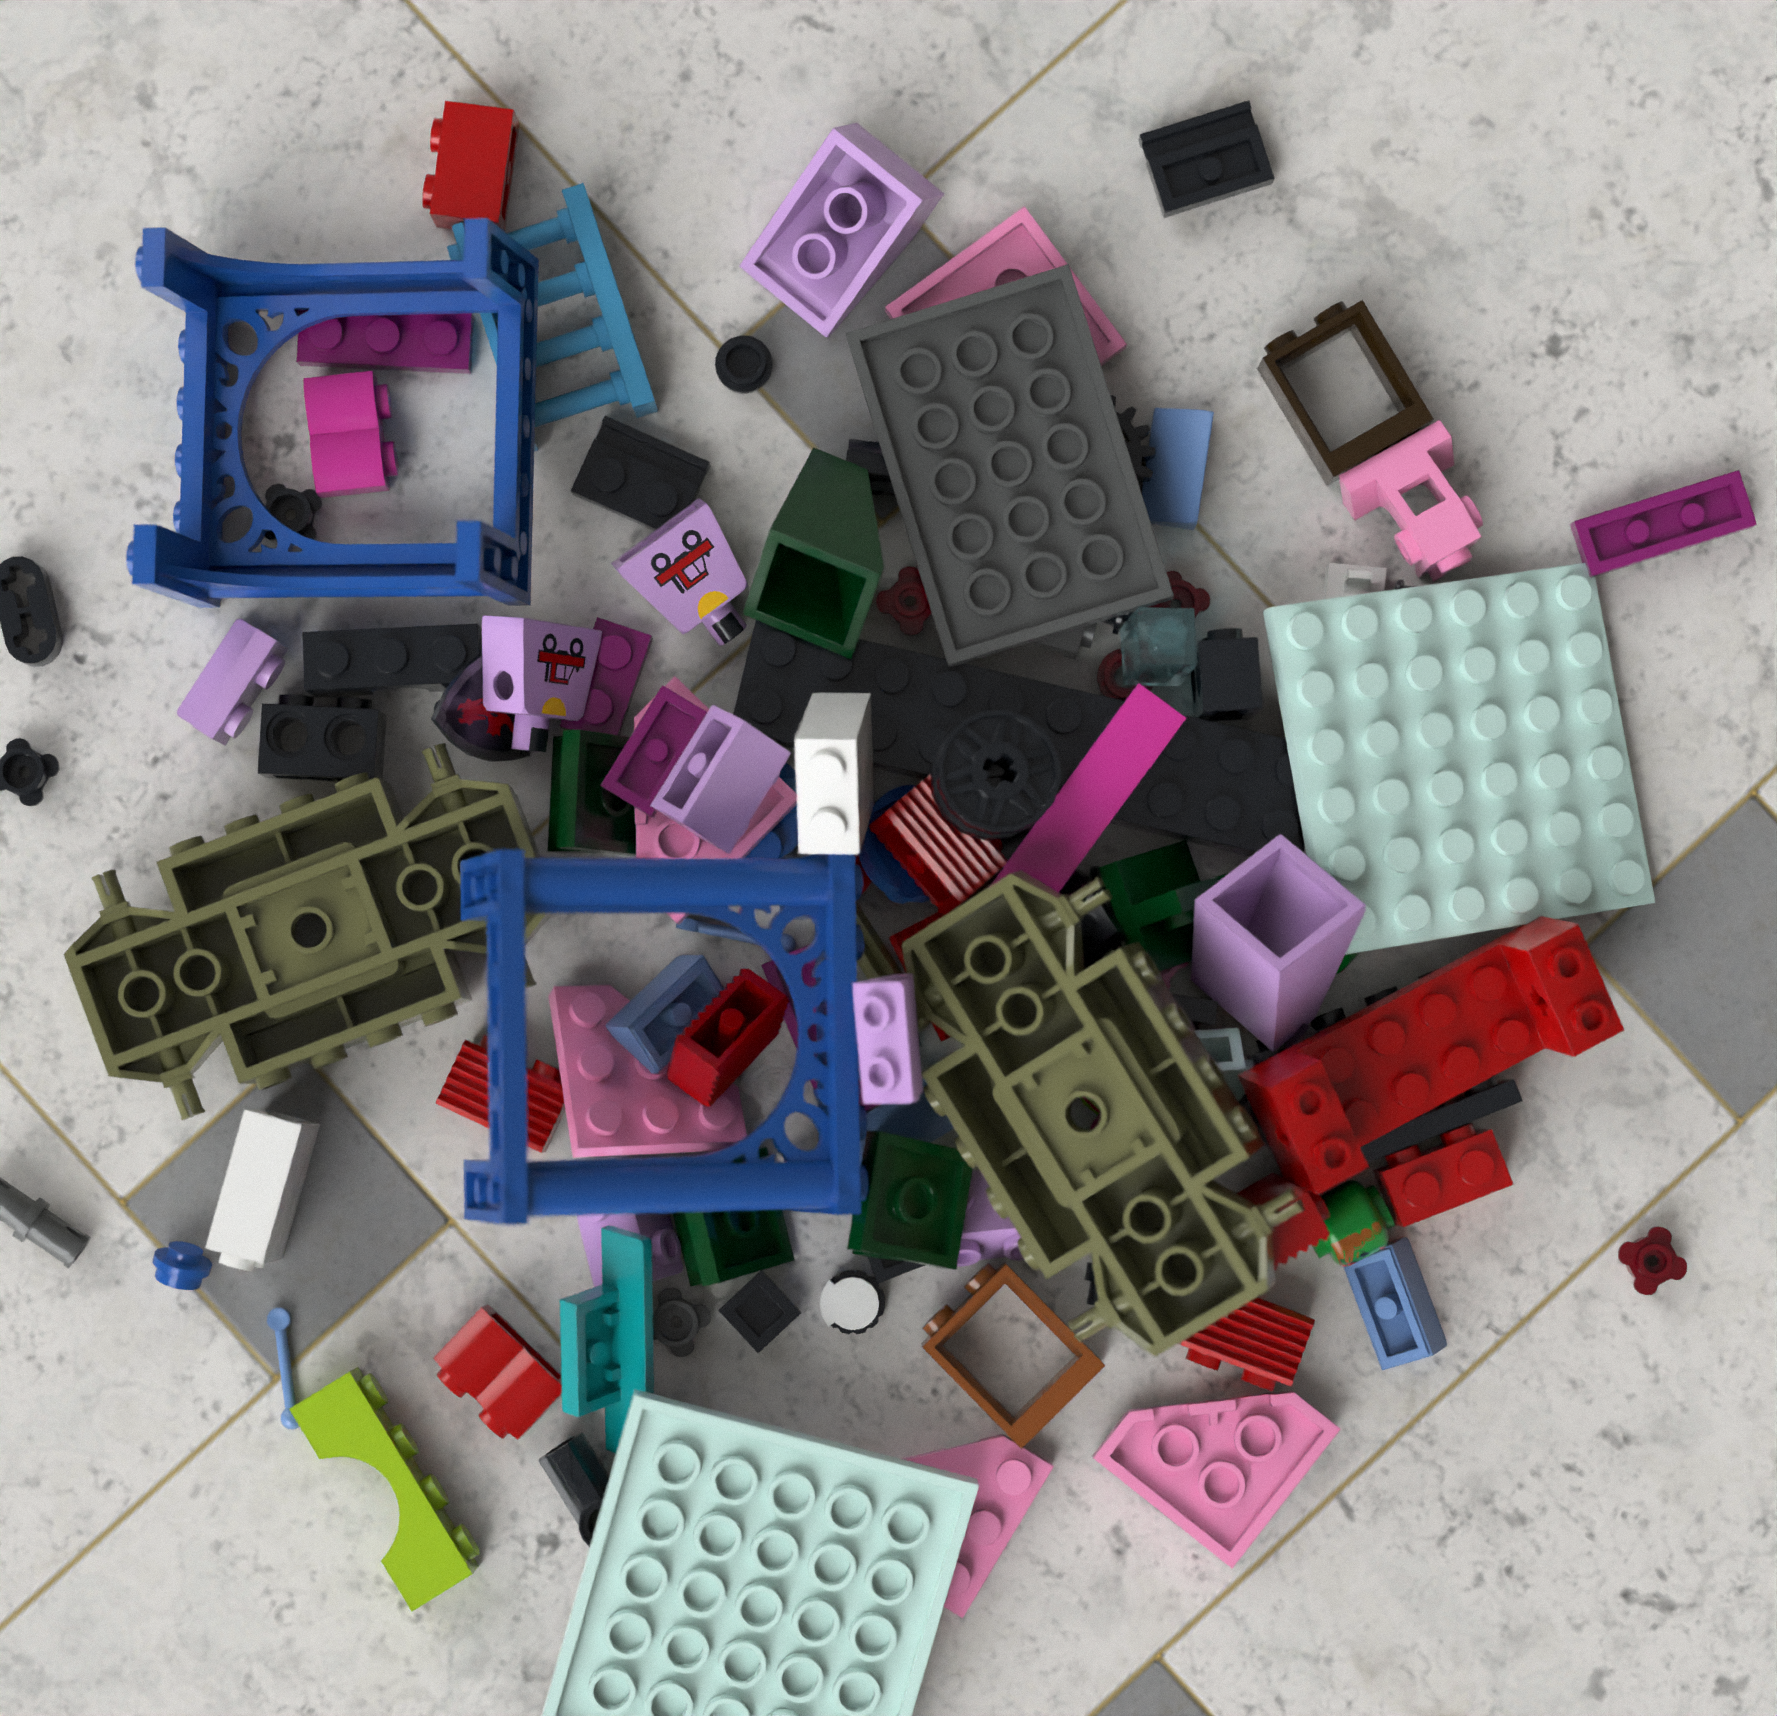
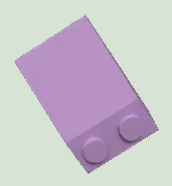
[739,123,944,338]

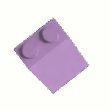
[1191,834,1366,1052]

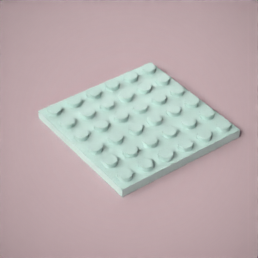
[1263,563,1655,955]
[541,1389,979,1716]

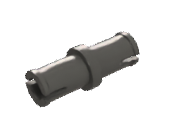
[0,1177,91,1268]

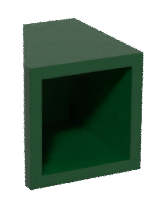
[743,447,884,659]

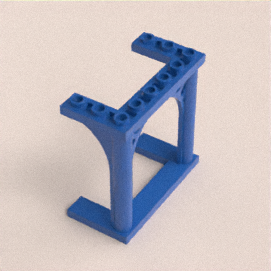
[126,218,539,608]
[460,850,868,1225]

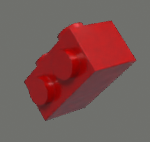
[1373,1122,1514,1227]

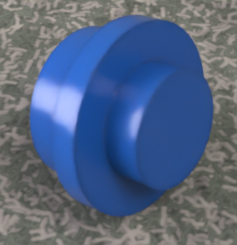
[152,1241,212,1290]

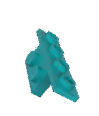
[560,1225,654,1454]

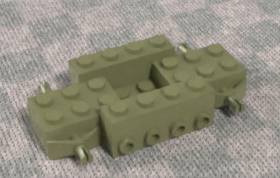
[63,743,552,1121]
[902,871,1304,1357]

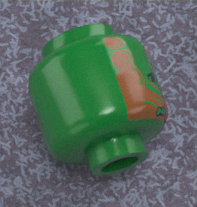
[1311,1180,1395,1267]

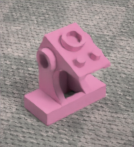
[1339,420,1483,582]

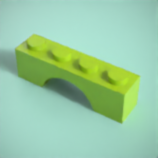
[289,1367,480,1612]

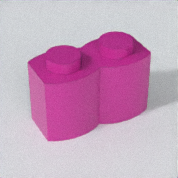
[303,371,399,498]

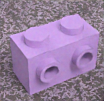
[650,705,791,854]

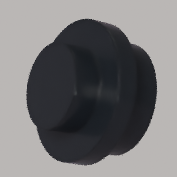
[715,335,773,394]

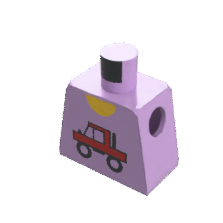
[611,498,748,646]
[482,615,602,753]

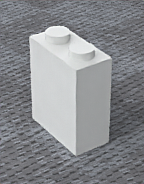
[795,693,874,854]
[205,1109,320,1271]

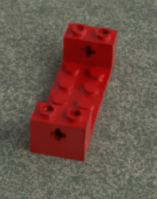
[1237,916,1624,1195]

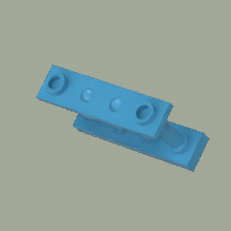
[447,183,658,452]

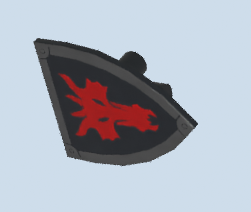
[431,653,531,762]

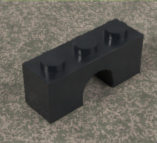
[302,623,482,698]

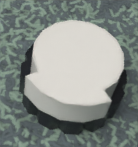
[819,1270,885,1335]

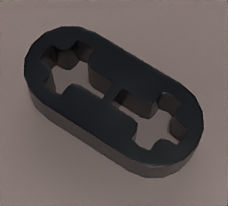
[0,556,63,667]

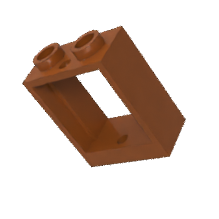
[921,1261,1106,1449]

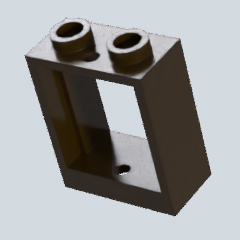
[1257,300,1434,486]

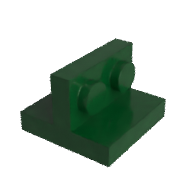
[547,729,636,856]
[1099,840,1230,971]
[847,1131,973,1270]
[673,1147,795,1287]

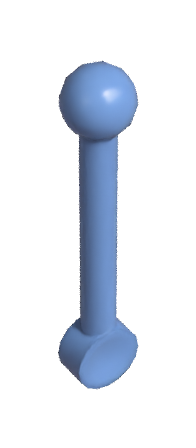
[676,918,796,953]
[267,1307,299,1430]

